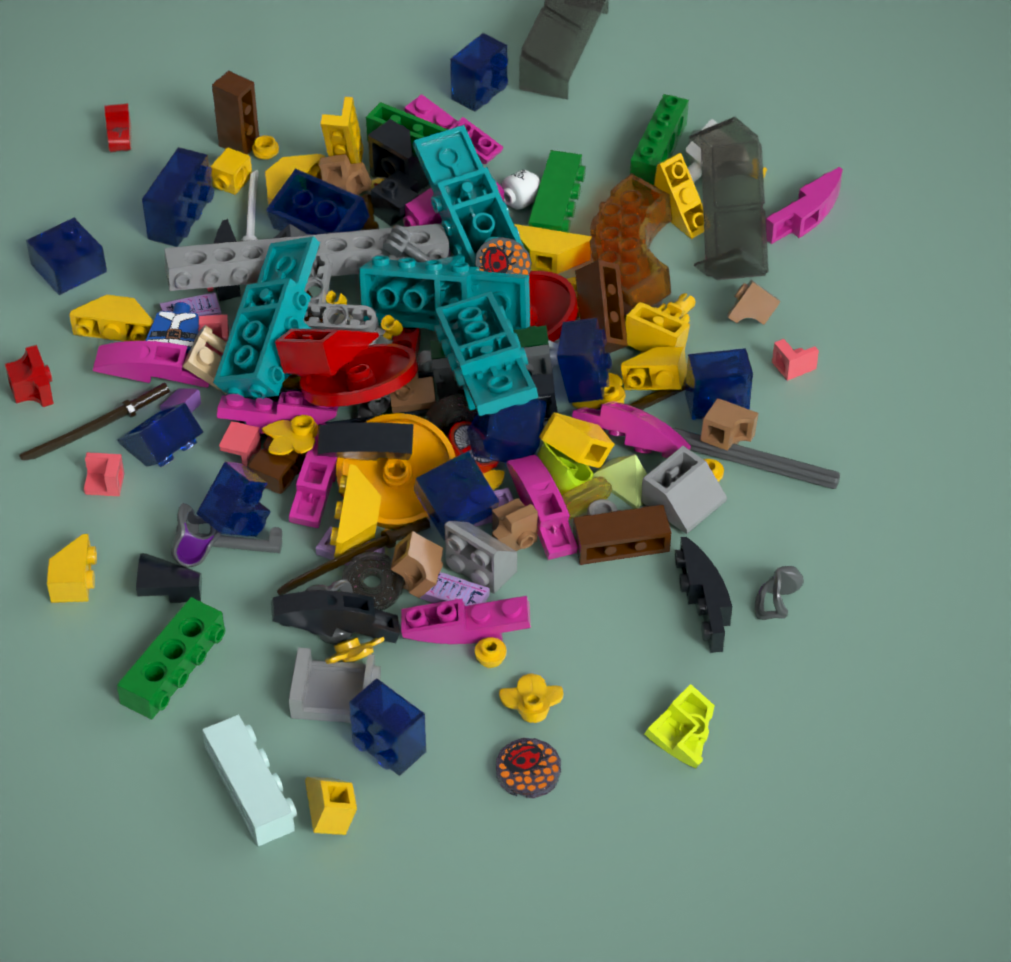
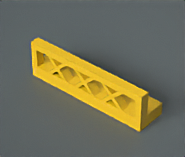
[321,96,364,164]

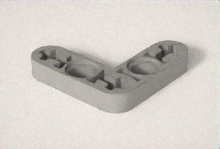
[303,252,378,332]

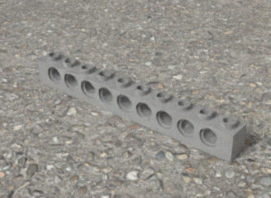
[164,224,449,291]

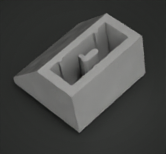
[641,446,727,534]
[445,521,517,594]

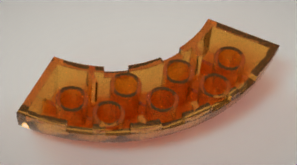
[590,174,672,308]

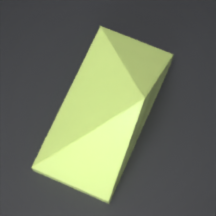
[593,454,647,509]

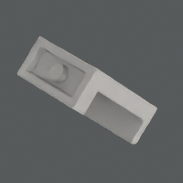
[289,648,381,724]

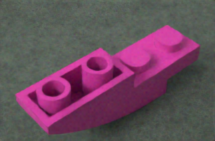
[404,94,504,164]
[764,167,843,244]
[93,341,209,388]
[217,391,339,434]
[572,401,691,458]
[289,423,338,529]
[507,455,578,560]
[401,596,531,644]

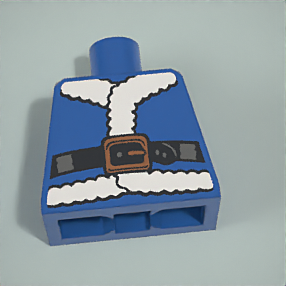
[145,302,200,353]

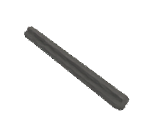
[672,428,840,489]

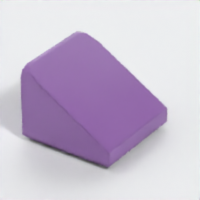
[160,388,201,421]

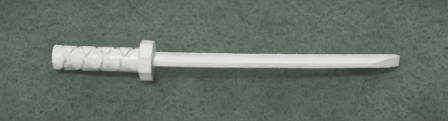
[241,170,259,241]

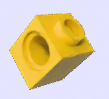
[210,148,252,195]

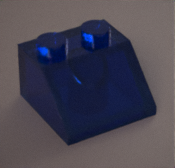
[467,399,547,463]
[117,402,204,467]

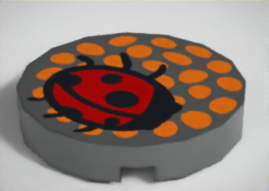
[474,237,531,275]

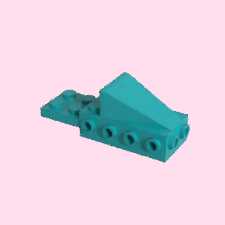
[412,125,530,267]
[213,236,320,399]
[360,255,530,331]
[434,291,539,416]

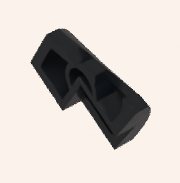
[136,553,202,603]

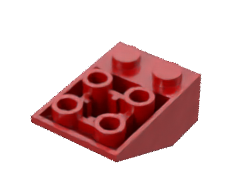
[275,329,379,377]

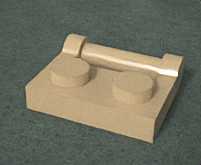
[182,325,227,394]

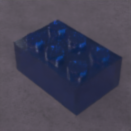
[142,147,214,247]
[266,168,370,235]

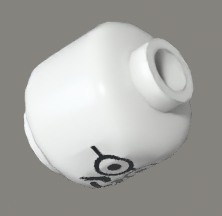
[501,170,541,210]

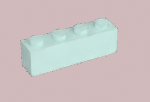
[202,715,297,846]

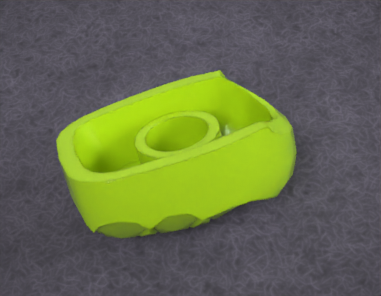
[537,442,594,499]

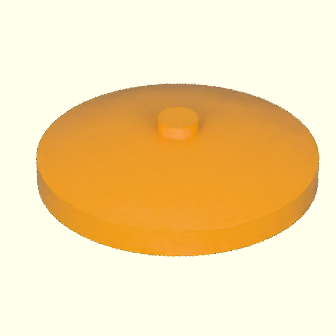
[336,413,457,529]

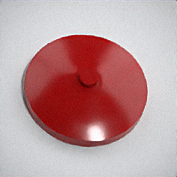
[529,271,579,342]
[300,344,418,407]

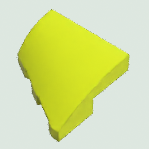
[644,684,715,768]

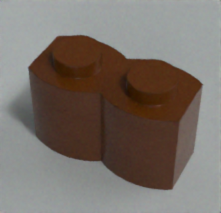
[247,436,308,494]

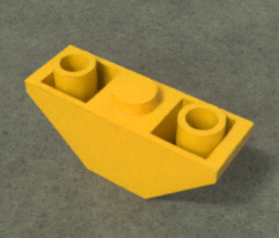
[653,153,712,239]
[265,154,325,219]
[514,224,592,274]
[69,294,154,341]
[330,464,382,558]

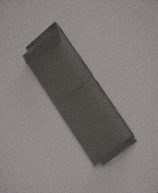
[519,0,609,100]
[689,116,769,280]

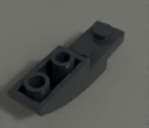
[675,537,733,653]
[271,590,400,643]

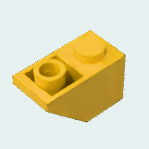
[621,346,688,390]
[539,412,615,468]
[47,534,97,603]
[305,777,357,835]

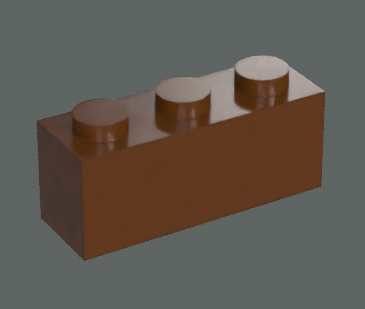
[212,70,259,155]
[575,260,628,356]
[573,505,672,565]

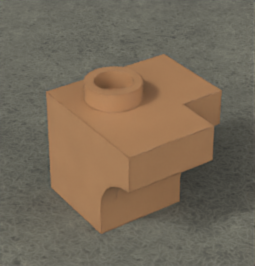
[319,154,372,210]
[727,280,781,325]
[390,372,436,419]
[700,398,759,451]
[492,498,538,551]
[391,531,443,598]

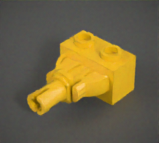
[625,293,696,352]

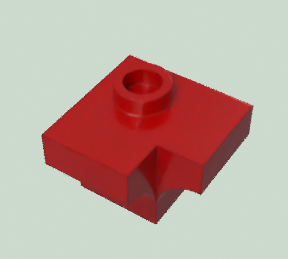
[5,345,54,407]

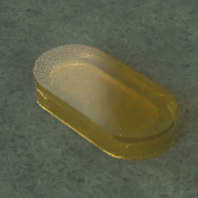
[562,477,612,519]

